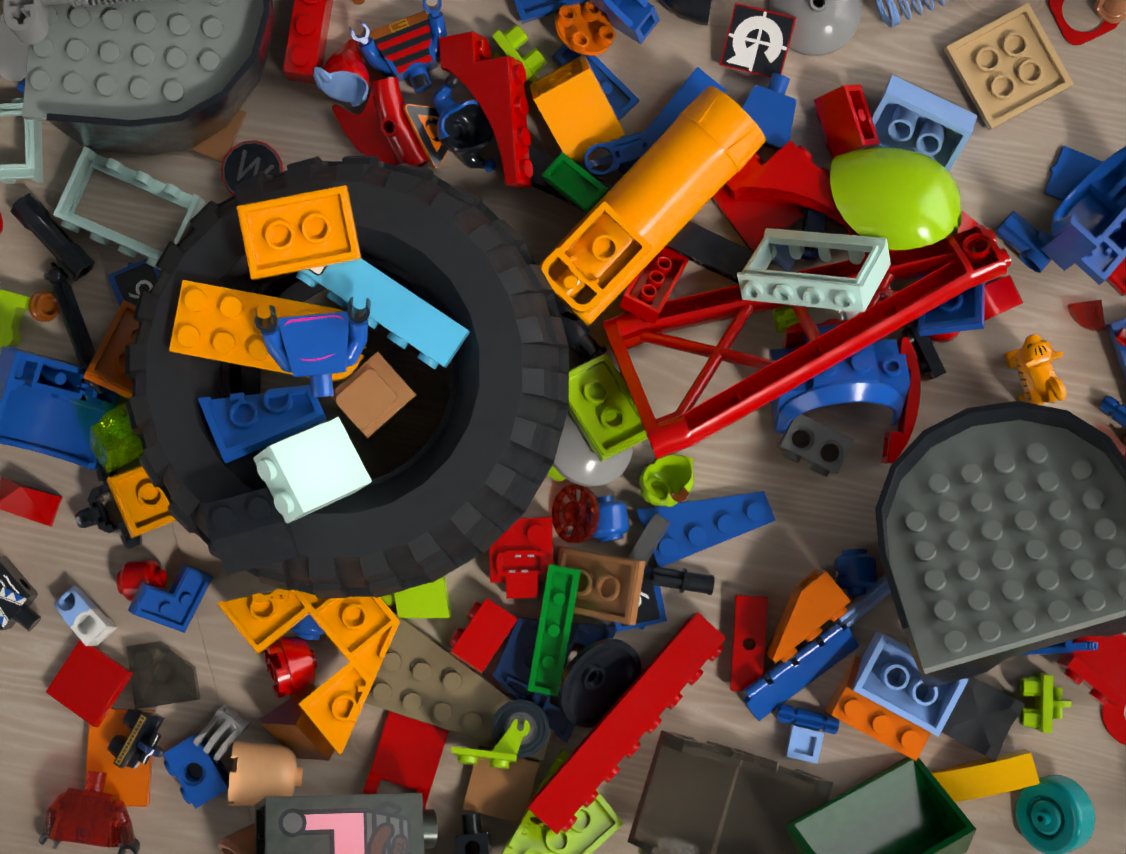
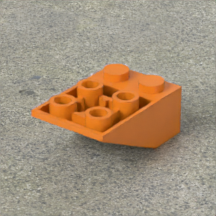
[765,569,851,663]

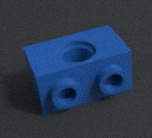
[163,730,229,809]

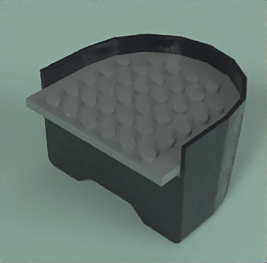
[22,0,275,155]
[875,401,1126,687]

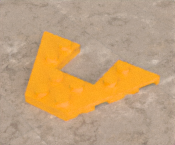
[217,589,400,756]

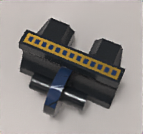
[107,709,165,769]

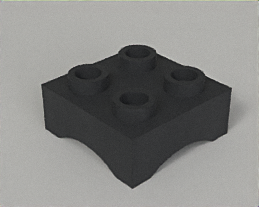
[941,676,1025,761]

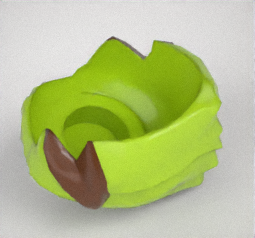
[639,454,694,507]

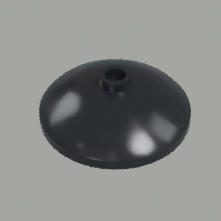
[558,638,642,728]

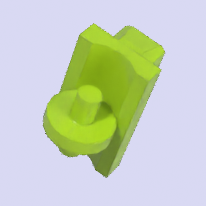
[492,24,547,83]
[1019,672,1072,733]

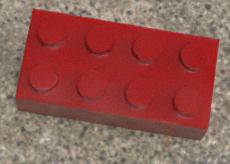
[619,246,689,324]

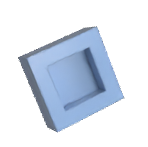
[785,724,824,764]

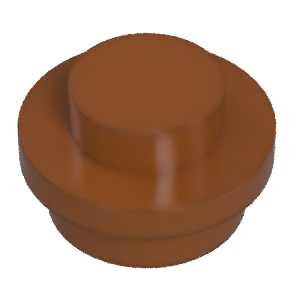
[28,291,60,322]

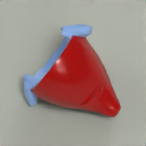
[313,39,370,107]

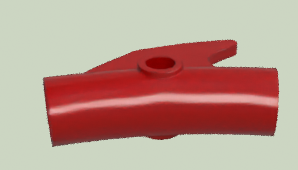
[332,77,429,167]

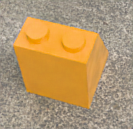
[529,55,625,163]

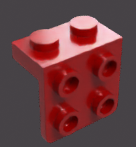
[1056,633,1126,706]

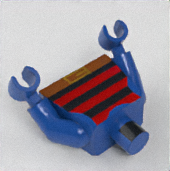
[349,0,447,93]

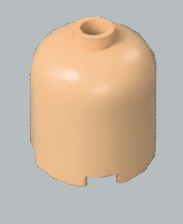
[228,741,303,806]

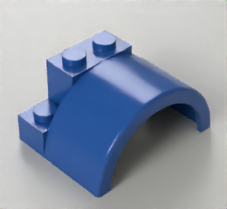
[0,346,120,470]

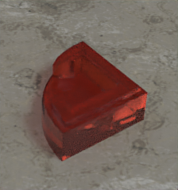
[1067,299,1106,332]

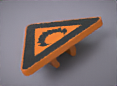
[403,104,449,168]

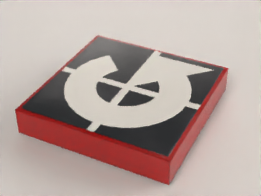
[719,2,796,78]

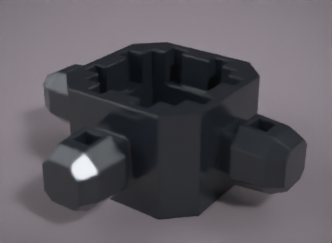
[75,462,143,549]

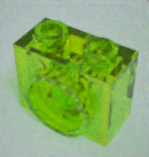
[90,404,144,474]

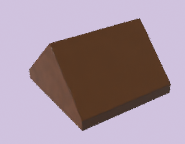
[260,683,334,761]

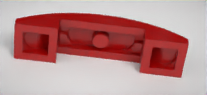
[881,337,921,464]

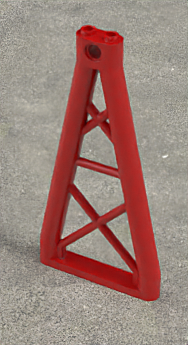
[601,224,1011,459]

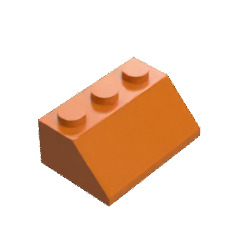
[825,655,931,761]

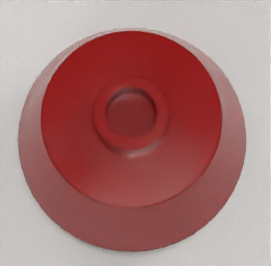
[263,636,317,698]

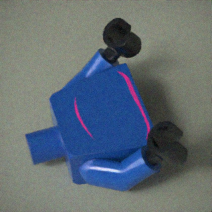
[253,297,371,398]

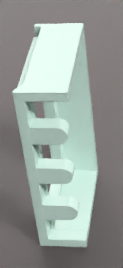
[0,98,44,184]
[53,146,206,270]
[737,228,891,312]

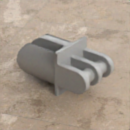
[193,703,251,761]

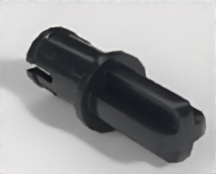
[650,567,715,595]

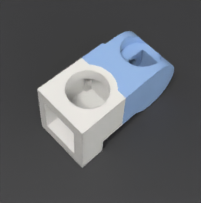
[54,585,118,646]

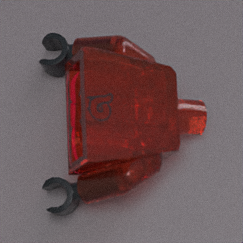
[39,770,140,854]

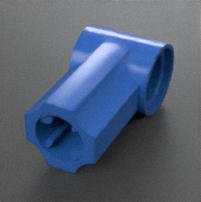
[994,211,1051,273]

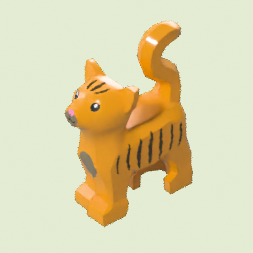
[1004,334,1066,405]

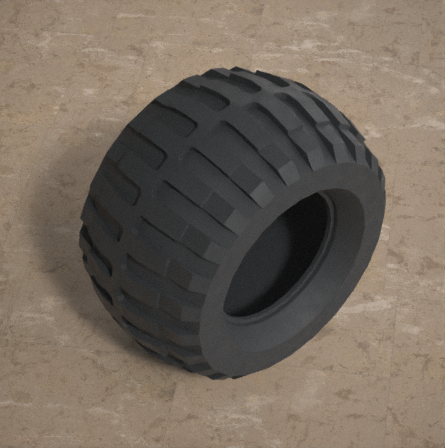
[125,156,569,598]

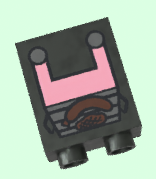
[255,793,438,854]

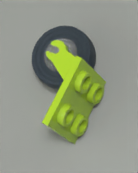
[451,699,549,769]

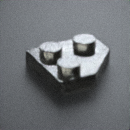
[126,641,200,709]

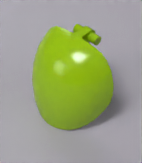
[830,147,962,250]

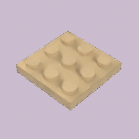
[944,3,1074,131]

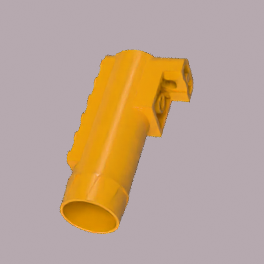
[539,85,766,325]

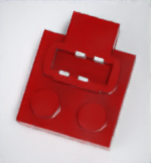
[489,517,554,599]

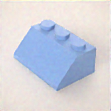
[871,75,977,171]
[852,631,969,737]

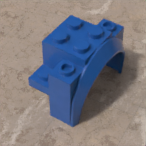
[1040,146,1126,285]
[769,324,910,434]

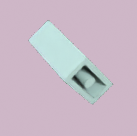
[253,417,372,524]

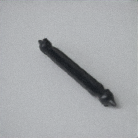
[44,262,103,394]

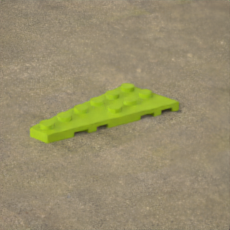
[501,749,624,854]

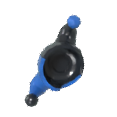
[432,75,496,172]

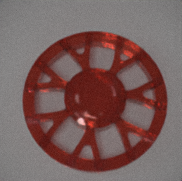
[552,484,600,543]

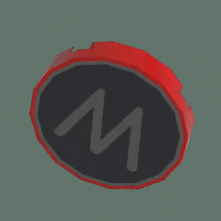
[221,140,284,196]

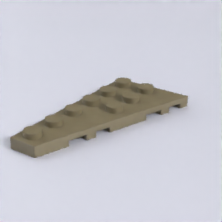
[365,611,553,761]

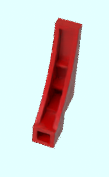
[439,31,533,189]
[721,140,860,236]

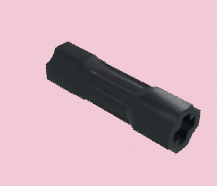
[10,193,95,281]

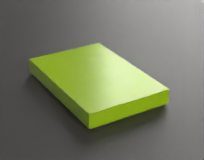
[568,353,648,462]

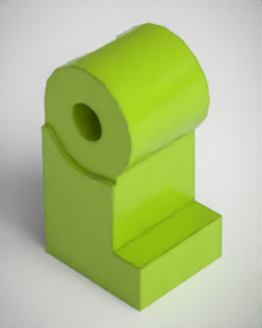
[0,289,31,350]

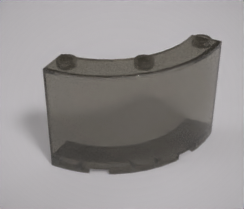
[627,730,834,854]

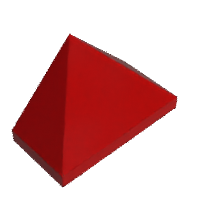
[0,477,63,527]

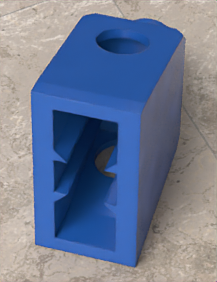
[742,73,797,151]

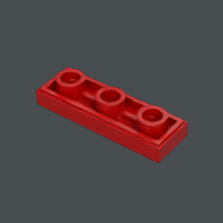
[730,595,768,692]

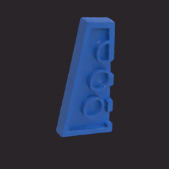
[635,491,776,567]

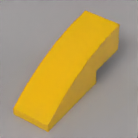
[931,749,1040,802]

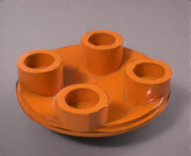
[555,1,616,56]

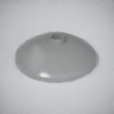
[768,0,862,56]
[553,411,633,487]

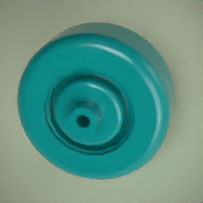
[1015,775,1095,854]

